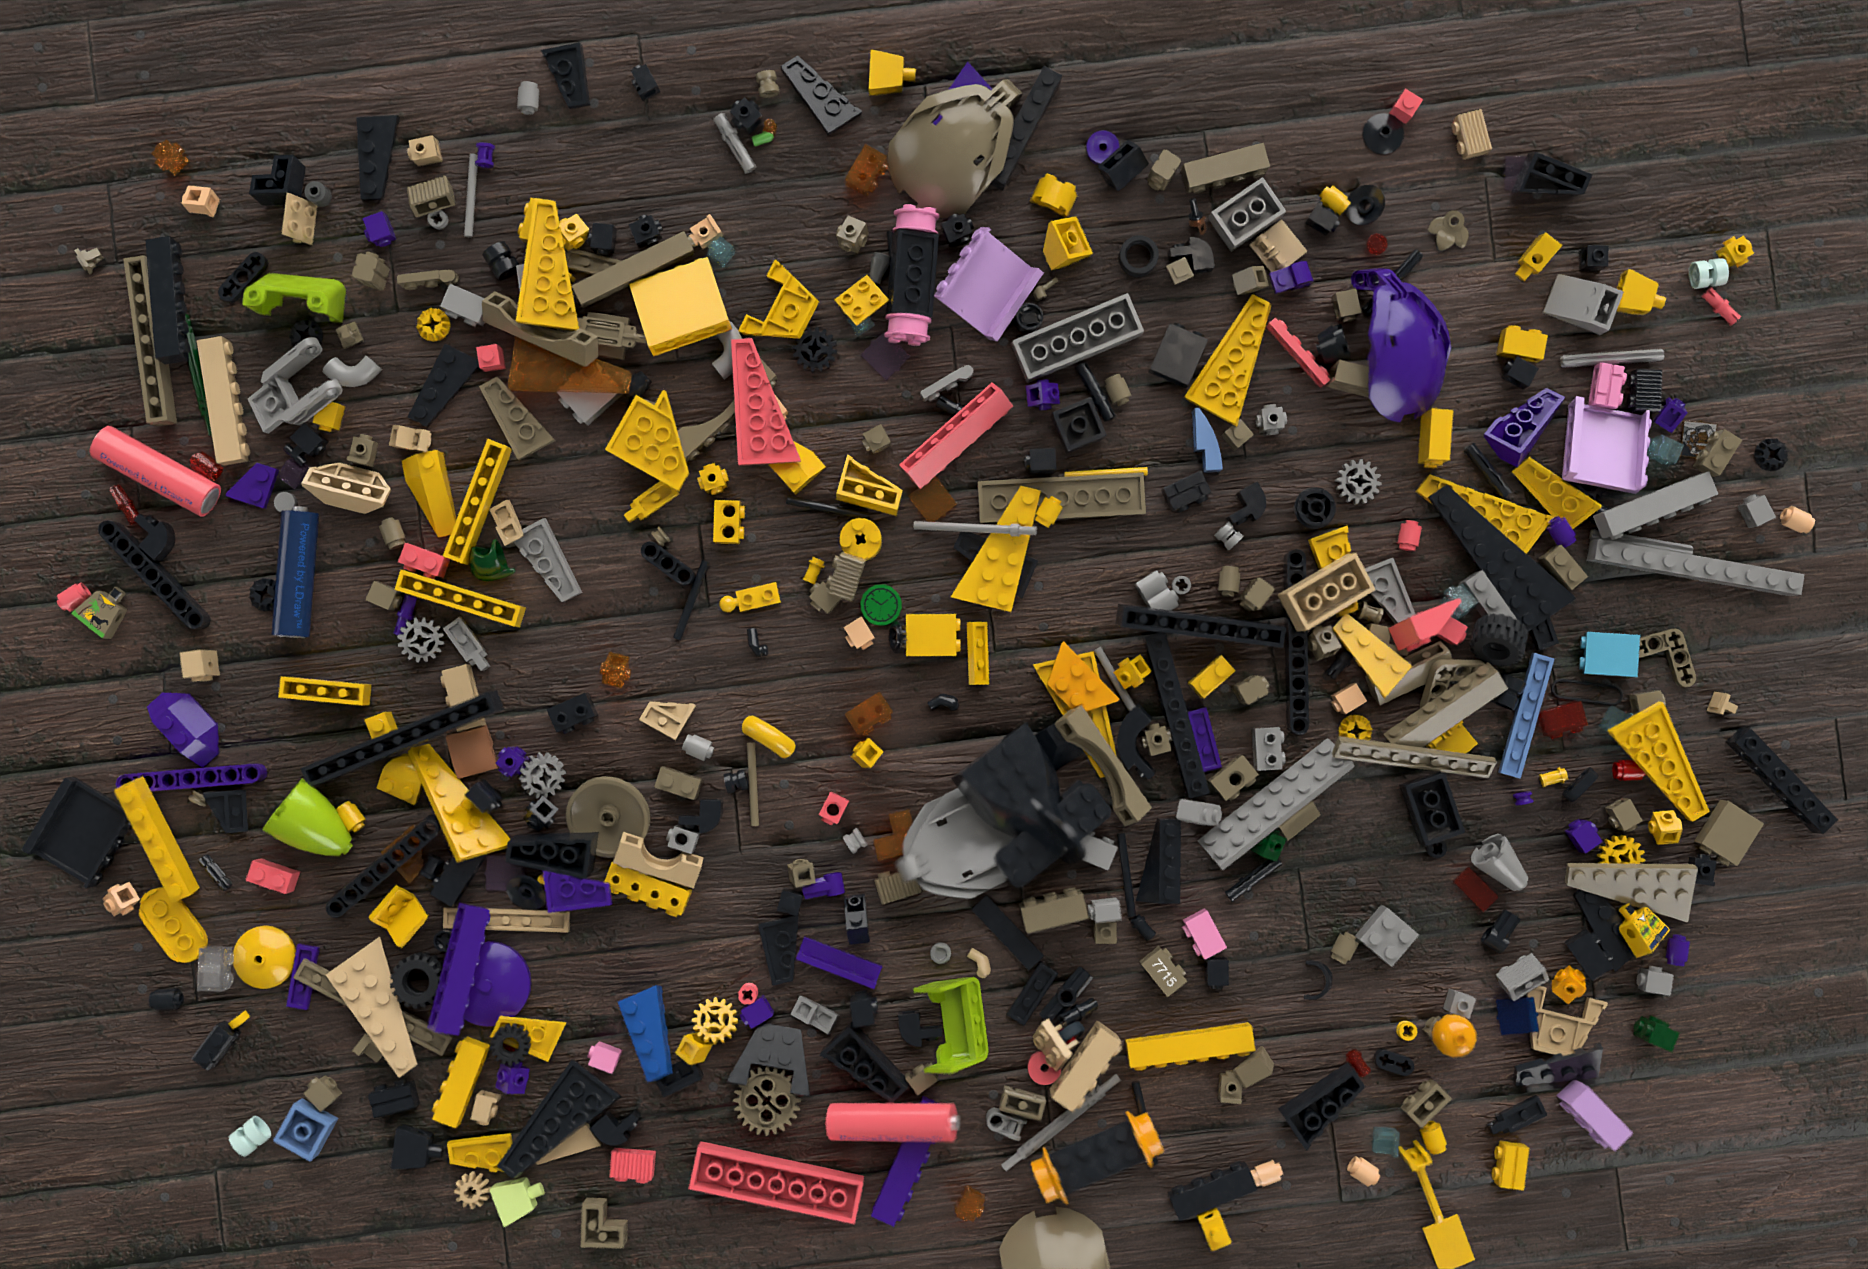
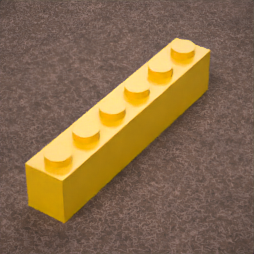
[443,439,512,565]
[394,570,526,627]
[114,776,200,903]
[1125,1022,1255,1070]

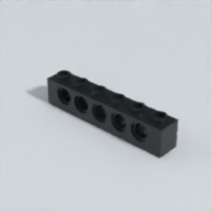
[1726,728,1838,834]

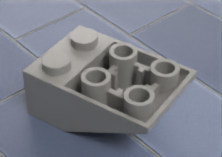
[1543,274,1624,335]

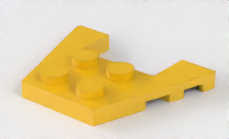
[738,260,819,339]

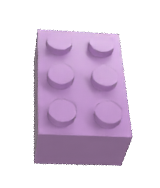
[1556,1080,1633,1151]

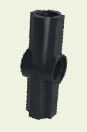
[1039,966,1093,1026]

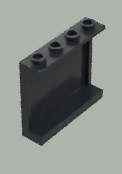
[21,777,133,888]

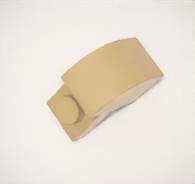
[389,425,431,453]

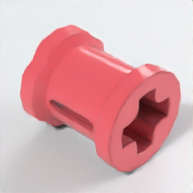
[738,983,759,1004]

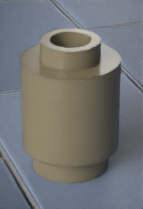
[1105,374,1132,406]
[379,517,406,550]
[1218,566,1241,597]
[1331,932,1359,965]

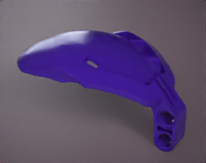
[1351,268,1451,422]

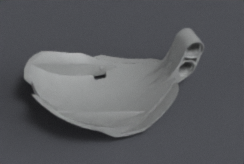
[895,788,1013,899]

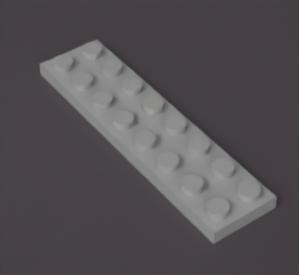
[1197,738,1355,870]

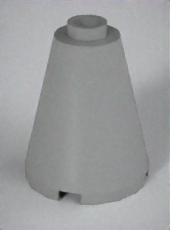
[1471,834,1528,891]

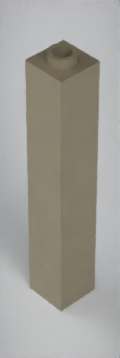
[572,231,696,308]

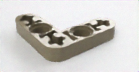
[1639,629,1696,687]
[1420,659,1485,709]

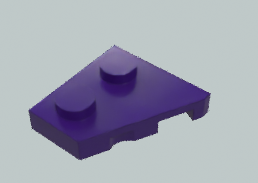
[226,463,279,509]

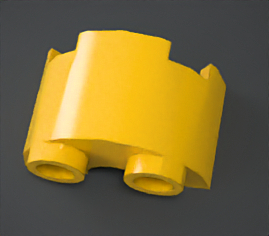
[1030,174,1077,218]

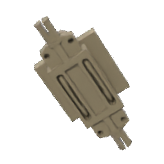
[556,312,647,360]

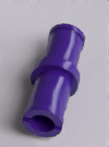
[393,593,418,635]

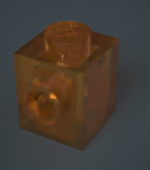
[954,1184,985,1222]

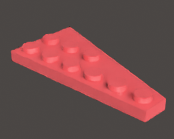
[731,338,801,466]

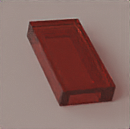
[1453,867,1498,912]

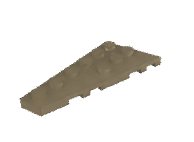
[1565,863,1698,922]

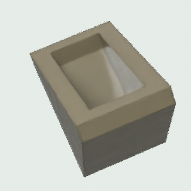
[1233,1046,1274,1088]

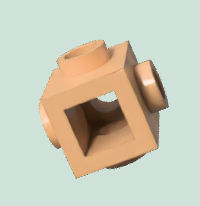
[103,882,140,916]

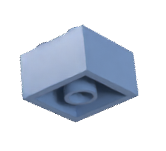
[273,1098,339,1161]

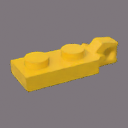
[624,481,679,523]

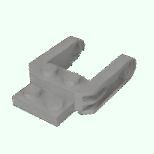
[248,337,343,434]

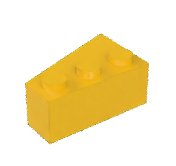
[836,454,903,516]

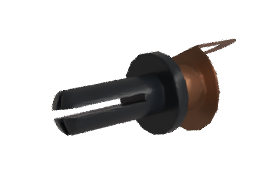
[1189,198,1206,235]

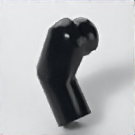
[747,628,768,658]
[927,693,959,711]

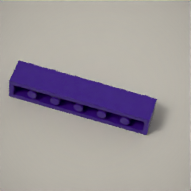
[427,903,490,1035]
[871,1096,938,1227]

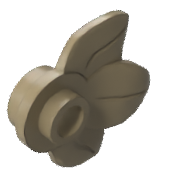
[1428,211,1468,250]

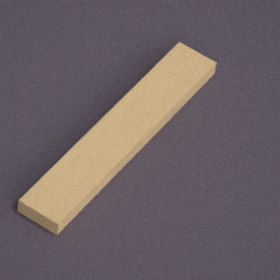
[443,907,570,932]

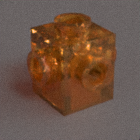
[151,139,190,175]
[600,652,632,688]

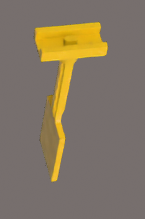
[1397,1140,1475,1269]

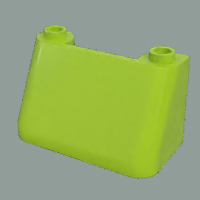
[243,273,346,323]

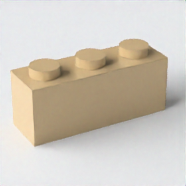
[441,664,486,732]

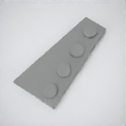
[512,518,582,602]

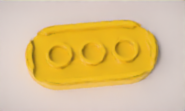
[139,887,208,963]

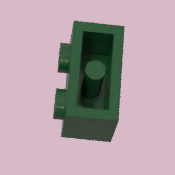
[1633,1015,1680,1052]

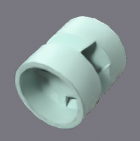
[1689,258,1729,289]
[229,1116,271,1157]

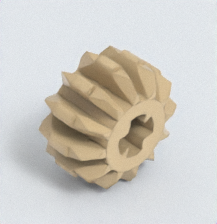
[454,1171,491,1209]

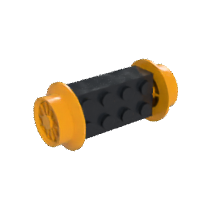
[1031,1111,1164,1205]

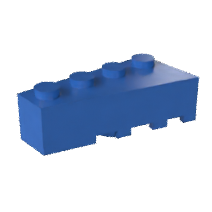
[618,985,673,1082]

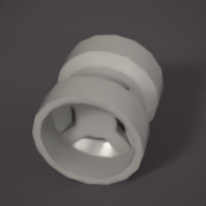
[1214,522,1243,550]

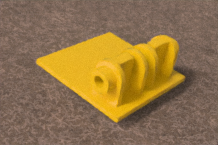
[834,275,889,326]
[1425,721,1478,753]

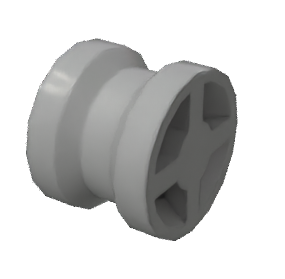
[843,828,868,854]

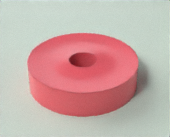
[1028,1050,1061,1085]

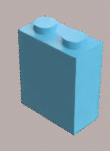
[1579,632,1640,677]

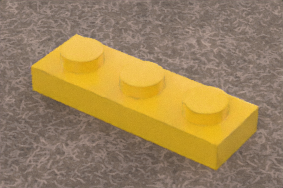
[967,622,989,685]

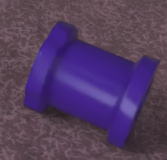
[475,142,495,168]

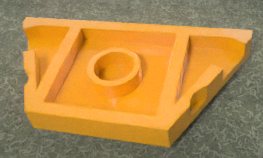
[1047,641,1120,711]

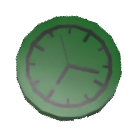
[860,584,902,626]

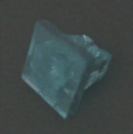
[846,317,875,337]

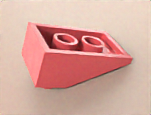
[1388,598,1461,652]

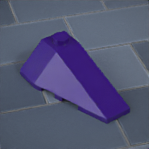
[1484,388,1565,468]

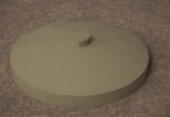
[566,777,650,858]

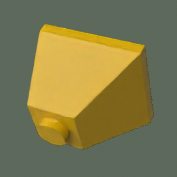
[1043,216,1093,270]

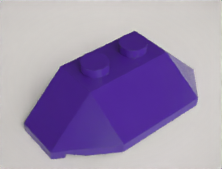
[147,693,219,768]

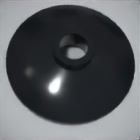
[1362,113,1404,155]
[1345,185,1385,226]
[506,875,546,910]

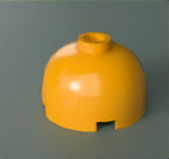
[1432,1014,1477,1058]

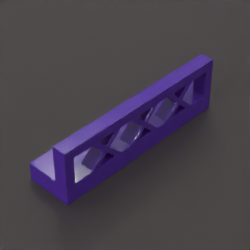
[796,936,882,989]

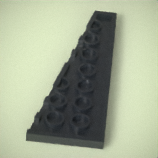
[1428,485,1576,632]

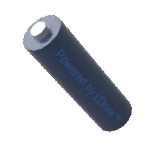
[271,506,319,638]

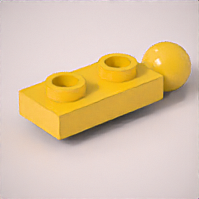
[719,582,781,612]

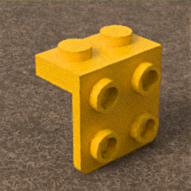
[369,885,428,948]

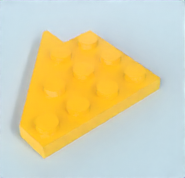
[605,390,689,491]

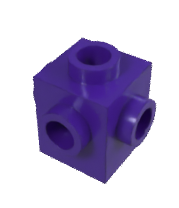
[1026,379,1060,411]
[495,746,530,777]
[495,1061,530,1094]

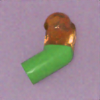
[752,119,777,147]

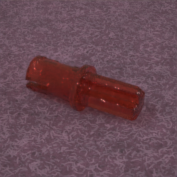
[109,485,139,525]

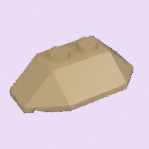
[302,463,391,514]

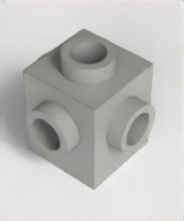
[1256,404,1287,435]

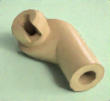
[967,948,991,978]

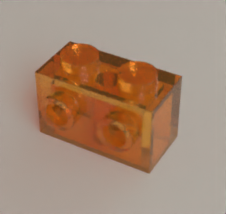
[845,144,889,197]
[845,691,893,736]

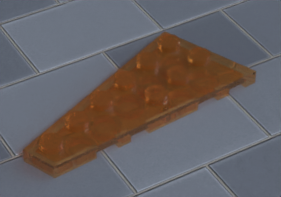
[508,336,632,394]

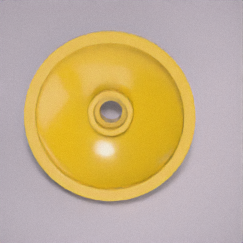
[233,926,296,989]

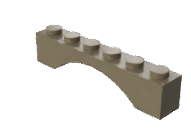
[482,291,598,367]
[678,358,778,462]
[1054,705,1152,826]

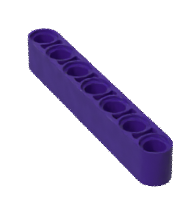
[116,763,267,791]

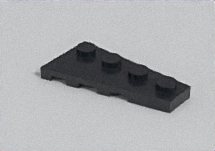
[954,532,1038,599]
[1513,1043,1603,1086]

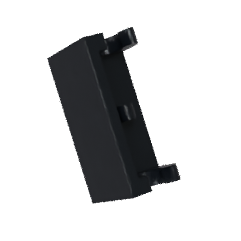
[656,1060,704,1098]

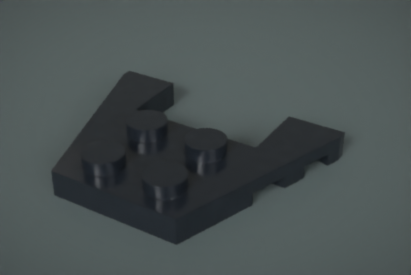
[728,1023,809,1097]

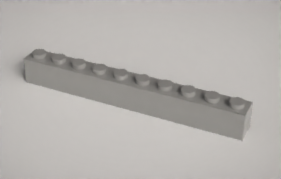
[1586,539,1805,596]

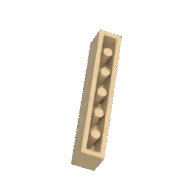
[197,336,250,466]

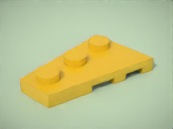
[490,1016,566,1062]

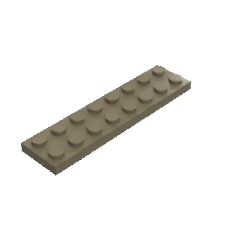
[978,472,1146,523]

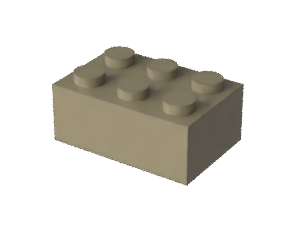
[1019,887,1089,933]

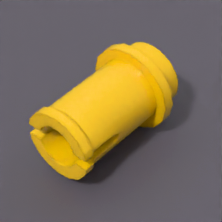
[803,557,825,584]
[1539,767,1568,787]

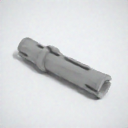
[713,113,756,174]

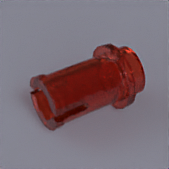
[1346,1049,1371,1077]

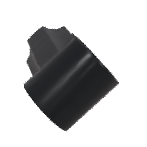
[1481,909,1521,954]

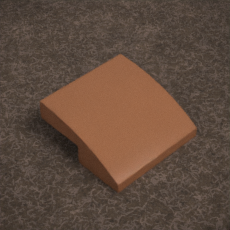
[446,725,499,779]

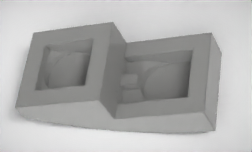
[791,996,840,1034]

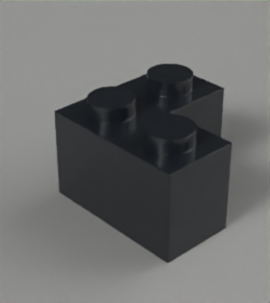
[249,155,306,206]

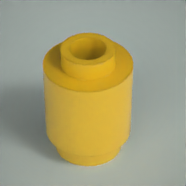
[1319,186,1351,215]
[1034,496,1063,528]
[336,801,366,833]
[1420,1121,1447,1155]

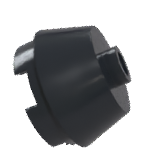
[1316,324,1351,364]
[1294,487,1336,529]

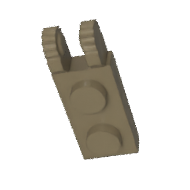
[397,270,460,290]

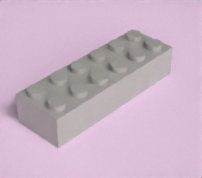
[1011,293,1144,383]

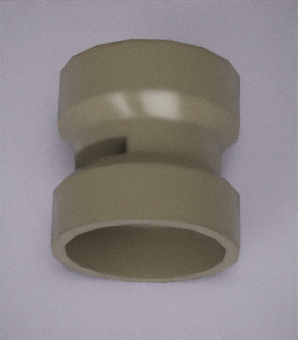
[755,70,780,98]

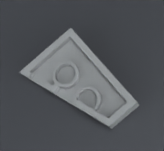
[1365,558,1416,623]

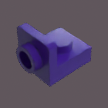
[1653,397,1688,433]

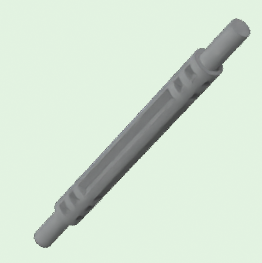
[1001,1074,1121,1171]

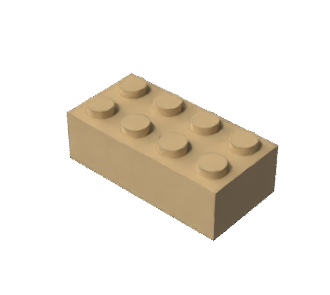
[1278,553,1376,631]
[1049,1021,1122,1112]

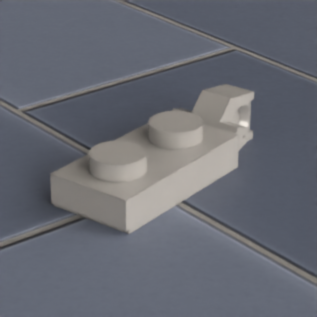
[443,616,490,671]

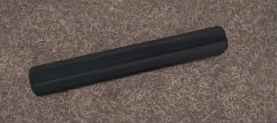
[1362,249,1423,316]

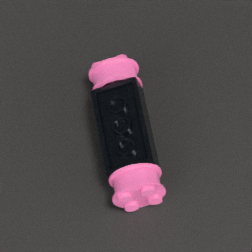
[884,204,939,346]

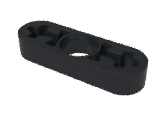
[218,252,269,303]

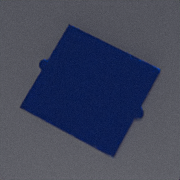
[1496,997,1539,1035]

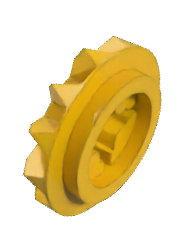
[416,308,450,341]
[1339,715,1373,740]

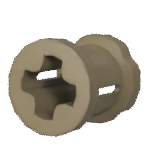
[1356,601,1384,625]

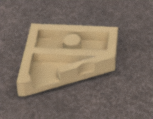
[639,701,696,741]

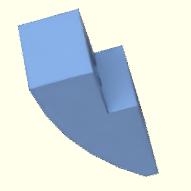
[1192,408,1223,472]

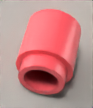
[1398,520,1422,552]
[57,583,91,612]

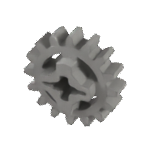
[1335,459,1382,505]
[397,617,444,663]
[519,752,566,798]

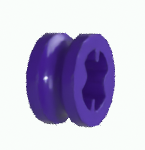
[1513,791,1534,805]

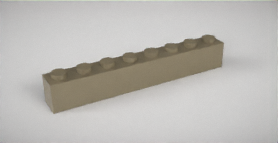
[124,256,177,427]

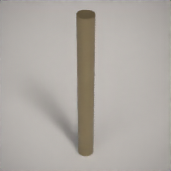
[747,742,759,826]

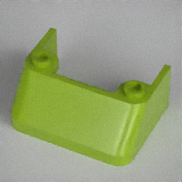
[913,977,988,1074]

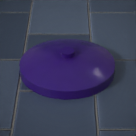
[463,941,531,1026]

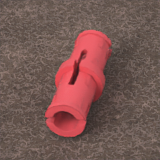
[1701,287,1741,326]

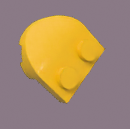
[377,754,423,805]

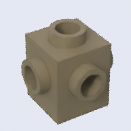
[836,216,869,253]
[1308,625,1341,661]
[1141,723,1172,756]

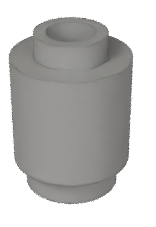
[517,81,539,114]
[682,734,715,761]

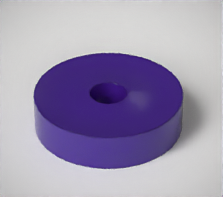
[1086,131,1119,165]

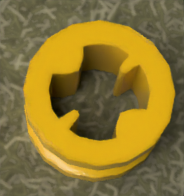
[1396,1021,1417,1041]

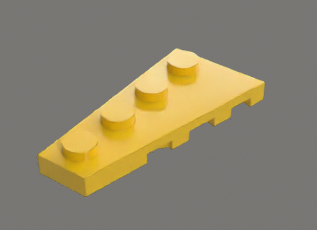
[1512,457,1602,529]
[1333,613,1412,699]

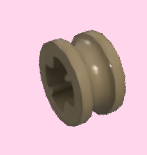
[651,526,671,547]
[188,788,207,806]

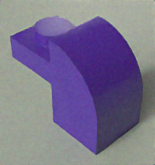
[1268,261,1314,294]

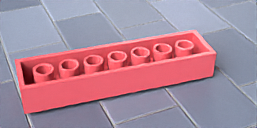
[689,1141,864,1224]

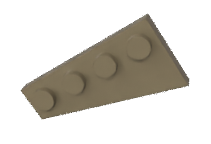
[479,377,556,460]

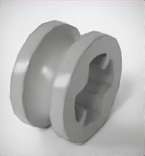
[427,210,448,229]
[1172,576,1191,594]

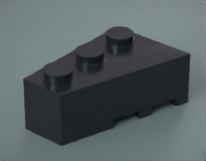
[1511,152,1593,196]

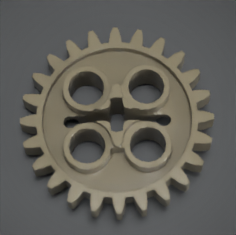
[733,1066,802,1136]

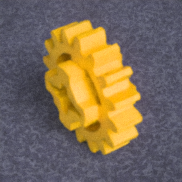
[1597,835,1645,864]
[692,997,738,1045]

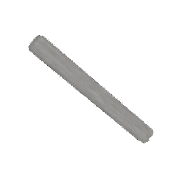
[1560,349,1664,367]
[1589,529,1693,555]

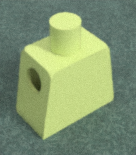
[489,1177,545,1227]

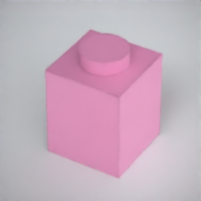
[587,1041,622,1074]

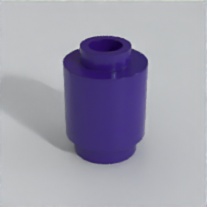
[1546,516,1576,548]
[1665,934,1690,966]

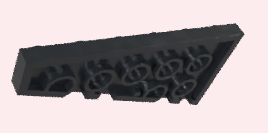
[497,1059,622,1179]

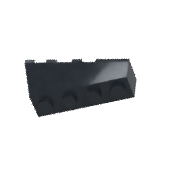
[1135,818,1181,904]

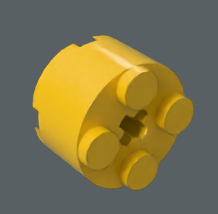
[840,518,882,561]

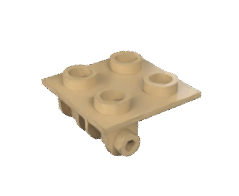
[282,193,317,245]
[1249,219,1307,272]

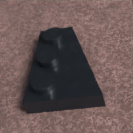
[758,914,799,986]

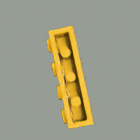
[604,861,692,917]

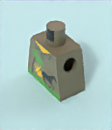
[71,587,127,639]

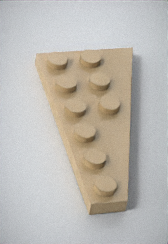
[326,937,418,1078]

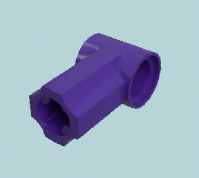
[802,872,845,899]

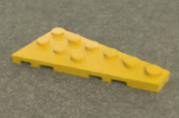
[408,744,511,862]

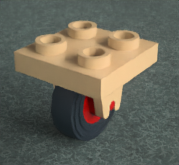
[1032,1019,1085,1071]

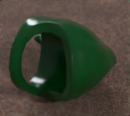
[469,539,515,582]

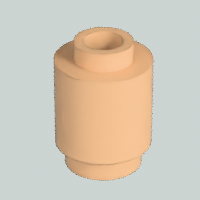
[1780,506,1815,533]
[1347,1156,1380,1187]
[1250,1160,1283,1187]

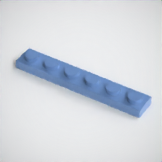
[1498,653,1554,779]

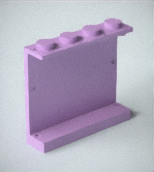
[934,227,1044,341]

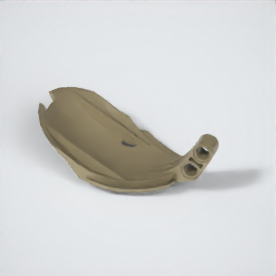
[888,79,1023,218]
[999,1207,1110,1269]

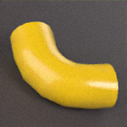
[742,715,795,758]

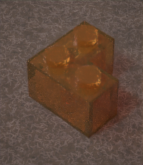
[873,809,913,861]

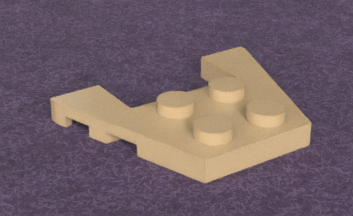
[1526,986,1608,1056]

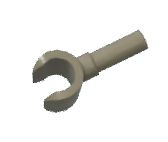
[1033,277,1058,301]

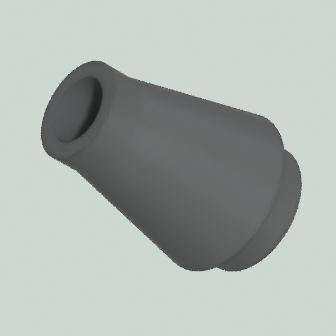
[870,252,890,284]

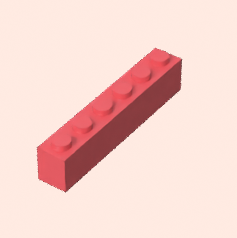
[899,383,1013,489]

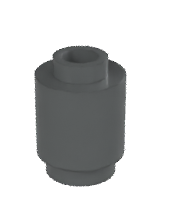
[305,181,332,207]

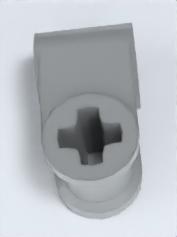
[985,1108,1028,1141]

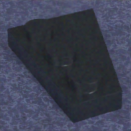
[541,42,590,109]

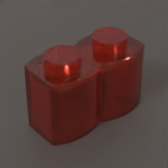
[1538,701,1588,739]

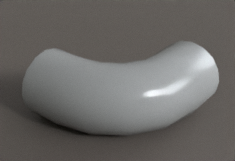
[712,322,742,380]
[322,356,382,387]

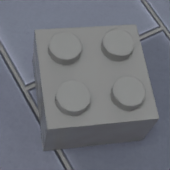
[1355,905,1419,967]

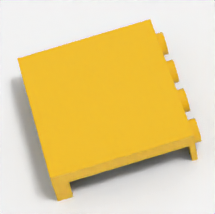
[629,257,732,356]

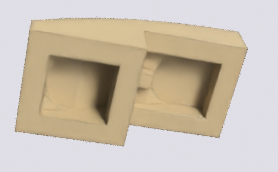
[489,500,524,546]

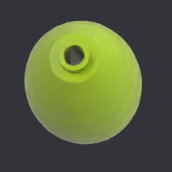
[262,778,353,856]

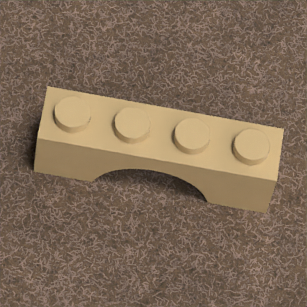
[613,832,703,888]

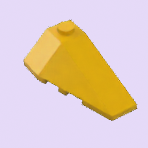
[768,441,826,495]
[402,450,457,538]

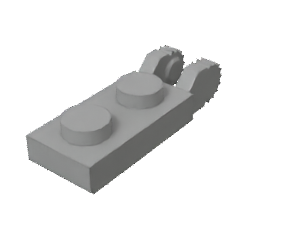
[920,365,974,402]

